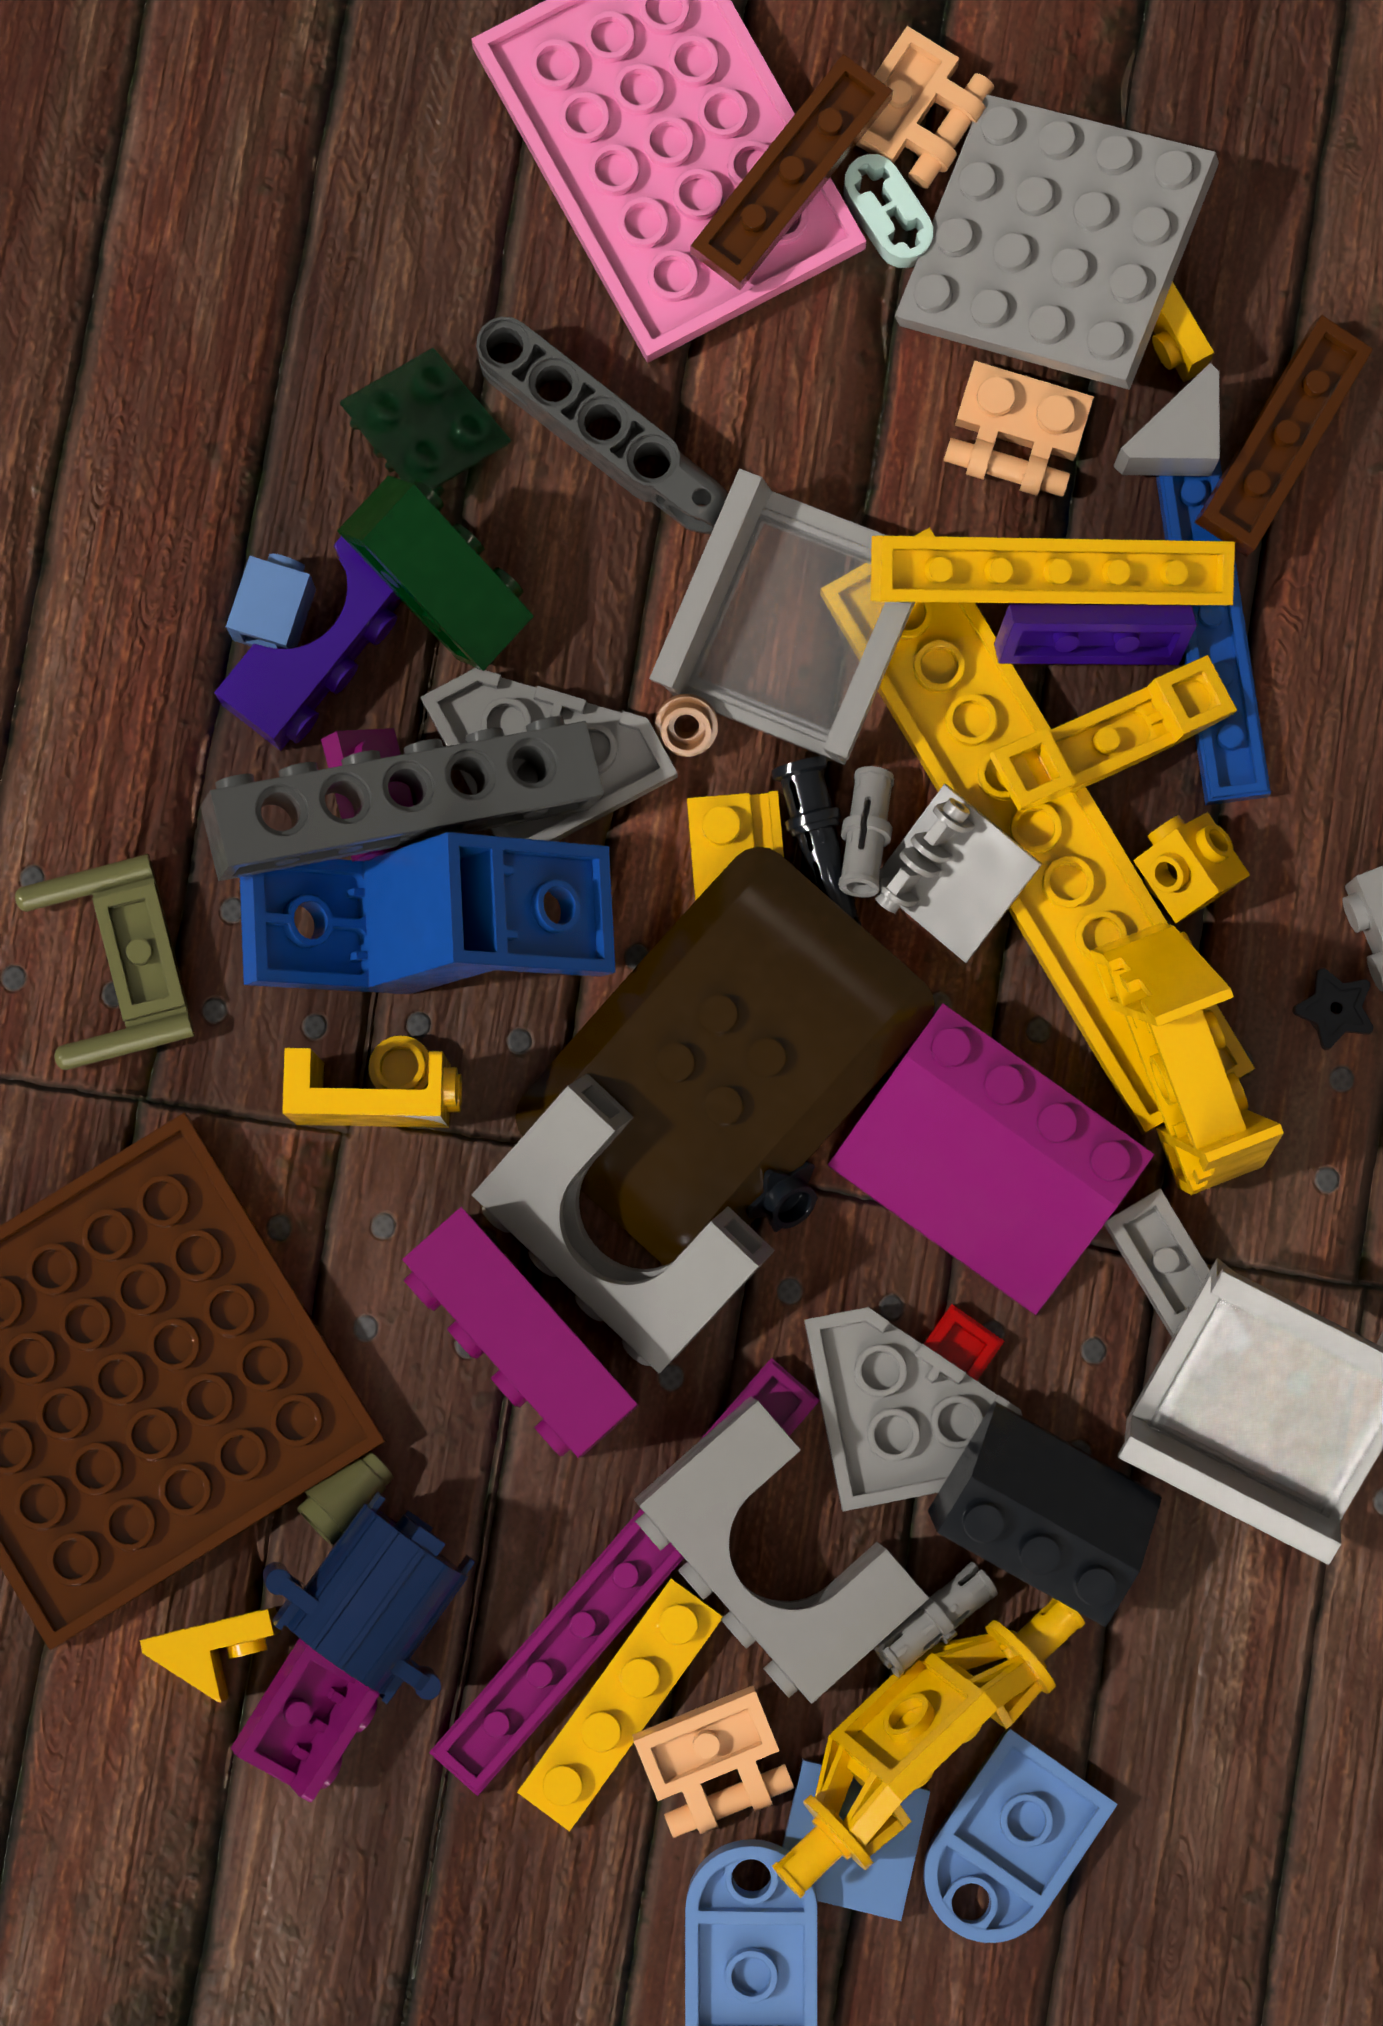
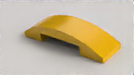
[989,655,1237,811]

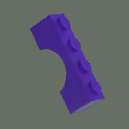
[214,536,402,751]

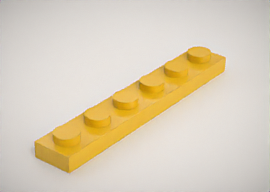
[870,536,1235,605]

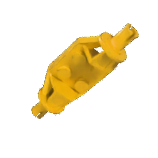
[771,1597,1086,1898]

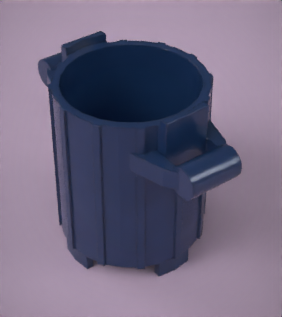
[263,1492,475,1704]

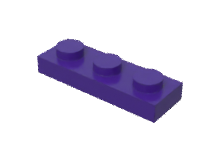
[994,603,1197,665]

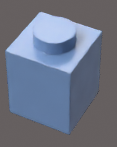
[226,554,316,649]

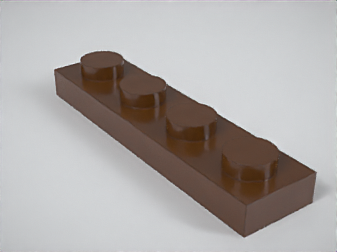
[690,54,893,290]
[1194,315,1373,557]

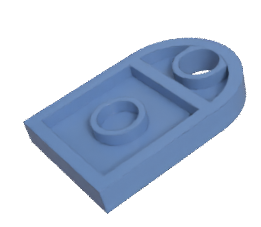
[923,1728,1118,1943]
[685,1839,818,2026]

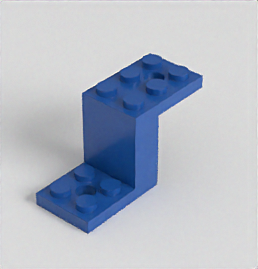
[240,832,616,994]

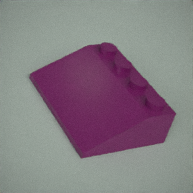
[827,1004,1155,1315]

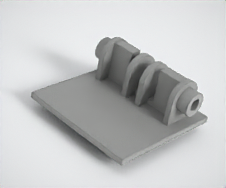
[875,784,1042,963]

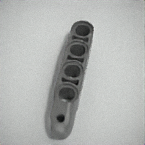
[476,316,728,534]

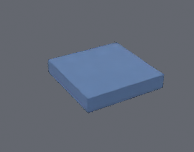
[782,1758,930,1921]

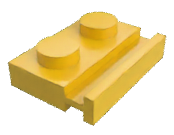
[687,791,784,901]

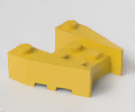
[1090,923,1284,1195]

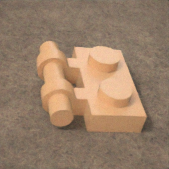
[856,26,995,189]
[944,361,1094,497]
[632,1685,794,1838]

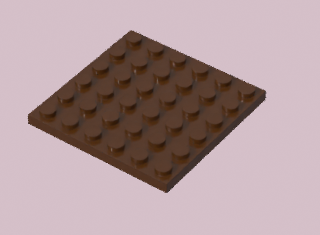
[0,1113,387,1650]

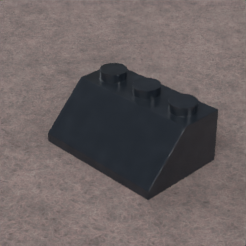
[928,1400,1162,1627]

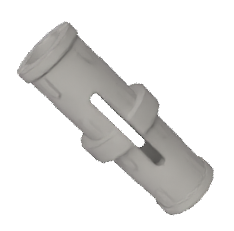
[838,766,894,897]
[874,1562,998,1677]

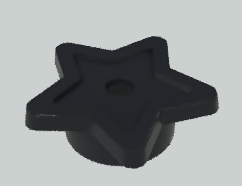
[1292,968,1374,1050]
[746,1161,818,1232]

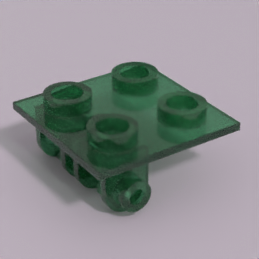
[340,348,511,497]

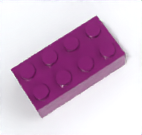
[402,1207,639,1458]

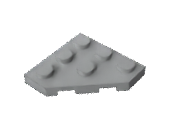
[420,668,678,842]
[804,1307,1022,1512]

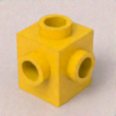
[1133,812,1250,924]

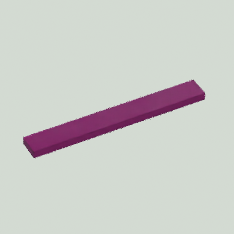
[429,1358,820,1796]

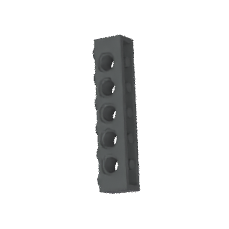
[200,716,604,881]

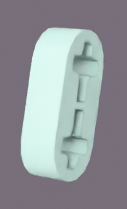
[844,154,933,268]

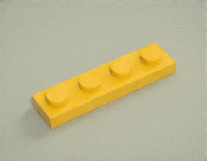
[517,1578,723,1832]

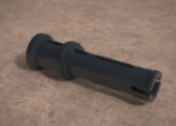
[771,756,861,925]

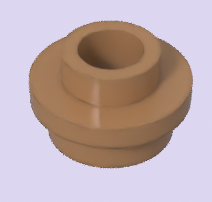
[655,694,718,757]

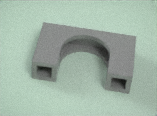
[472,1073,775,1374]
[634,1396,929,1704]

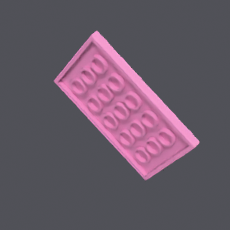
[471,0,867,363]

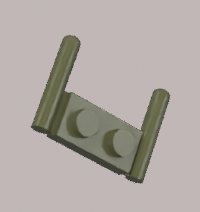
[15,854,195,1070]

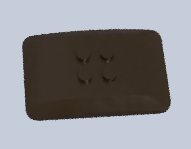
[515,847,935,1266]

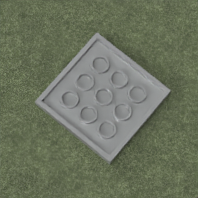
[895,95,1219,390]

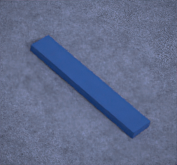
[1156,459,1271,806]

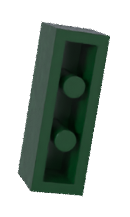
[337,475,534,671]

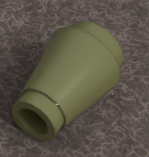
[297,1451,394,1546]

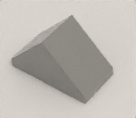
[1113,363,1220,476]

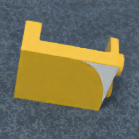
[283,1048,462,1128]

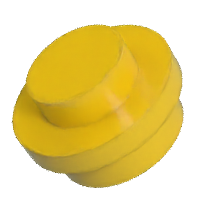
[369,1036,429,1090]

